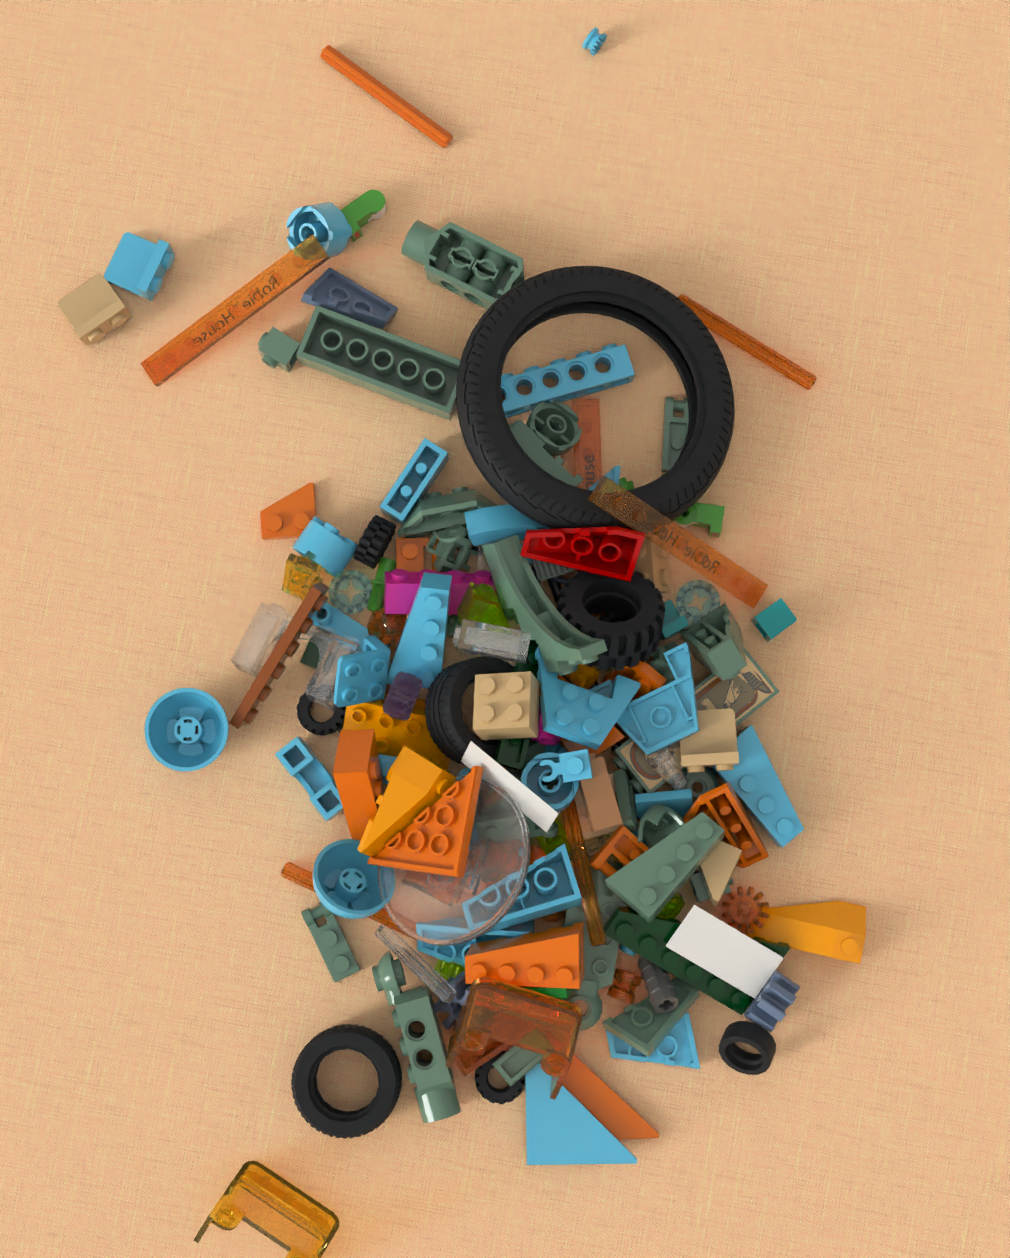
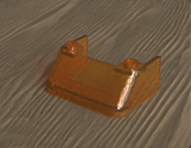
[446,977,582,1100]

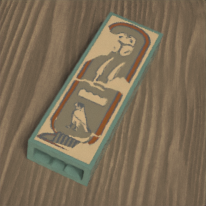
[612,648,779,794]

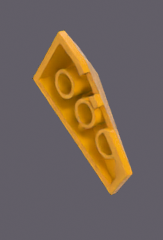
[357,746,457,857]
[745,901,866,964]

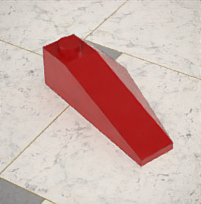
[520,527,645,582]

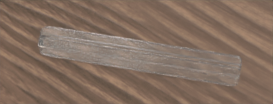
[375,924,457,1003]

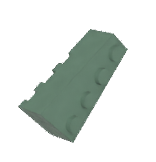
[605,812,725,923]

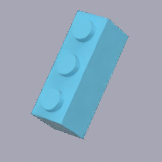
[379,438,449,525]

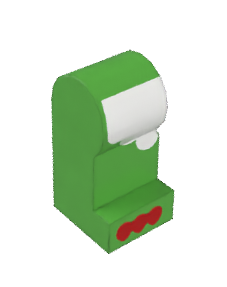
[341,190,387,242]
[672,502,725,538]

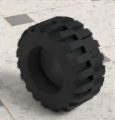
[557,570,665,671]

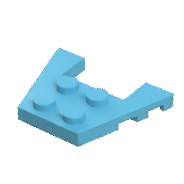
[589,642,700,756]
[535,646,641,750]

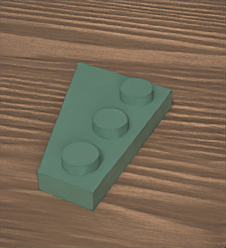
[602,977,699,1057]

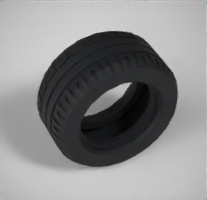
[425,656,514,766]
[291,1024,402,1139]

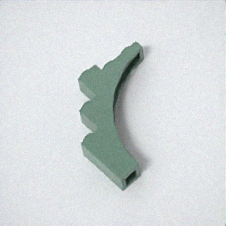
[482,535,608,676]

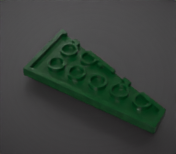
[602,907,790,1015]

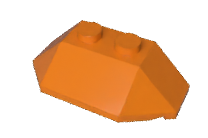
[683,782,769,868]

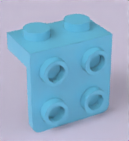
[104,232,175,301]
[333,635,391,708]

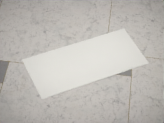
[461,741,559,833]
[666,905,784,999]

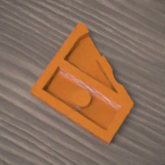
[260,483,316,540]

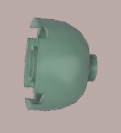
[526,401,582,457]

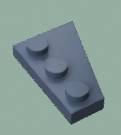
[301,267,398,329]

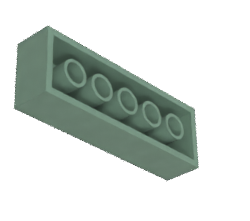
[296,305,460,421]

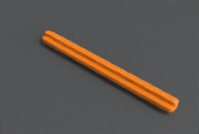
[320,45,453,148]

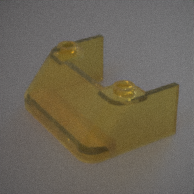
[194,1161,339,1258]

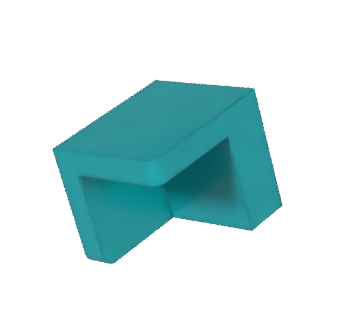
[751,598,797,642]
[661,600,689,641]

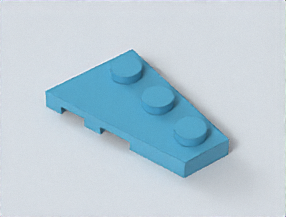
[605,1012,700,1069]

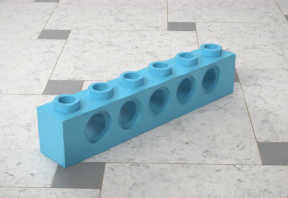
[501,344,635,418]

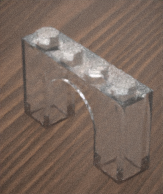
[231,602,363,711]
[453,619,531,667]

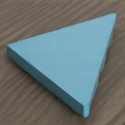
[525,1062,637,1165]

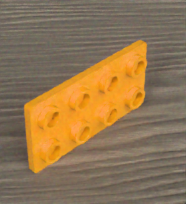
[343,691,450,770]

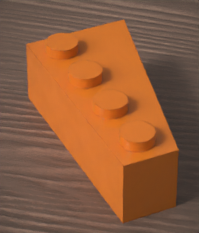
[333,729,385,841]

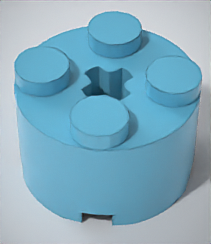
[286,202,352,261]
[292,516,357,579]
[520,752,579,813]

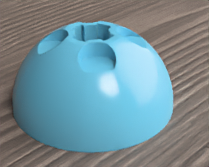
[144,688,229,771]
[312,839,396,919]

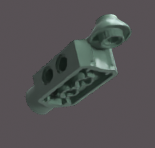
[401,220,524,310]
[556,857,626,1031]
[372,950,461,1123]

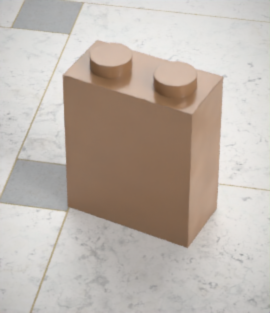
[579,753,623,832]

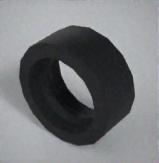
[719,1021,776,1075]

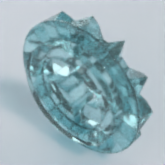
[329,570,372,614]
[676,580,720,623]

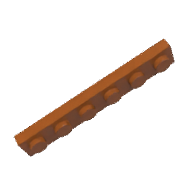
[229,581,329,729]

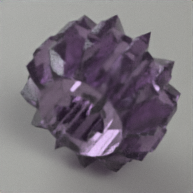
[383,671,423,721]

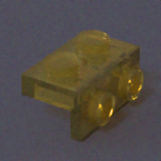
[282,553,323,602]

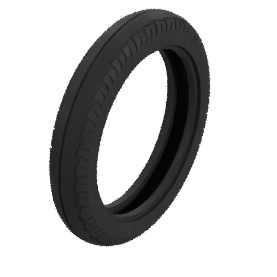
[456,266,735,538]

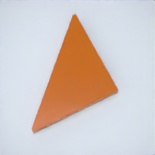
[367,766,483,878]
[544,1030,659,1140]

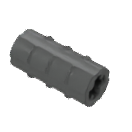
[638,957,679,1013]

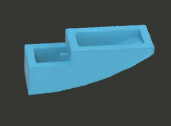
[464,504,550,546]

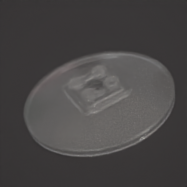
[378,775,531,946]

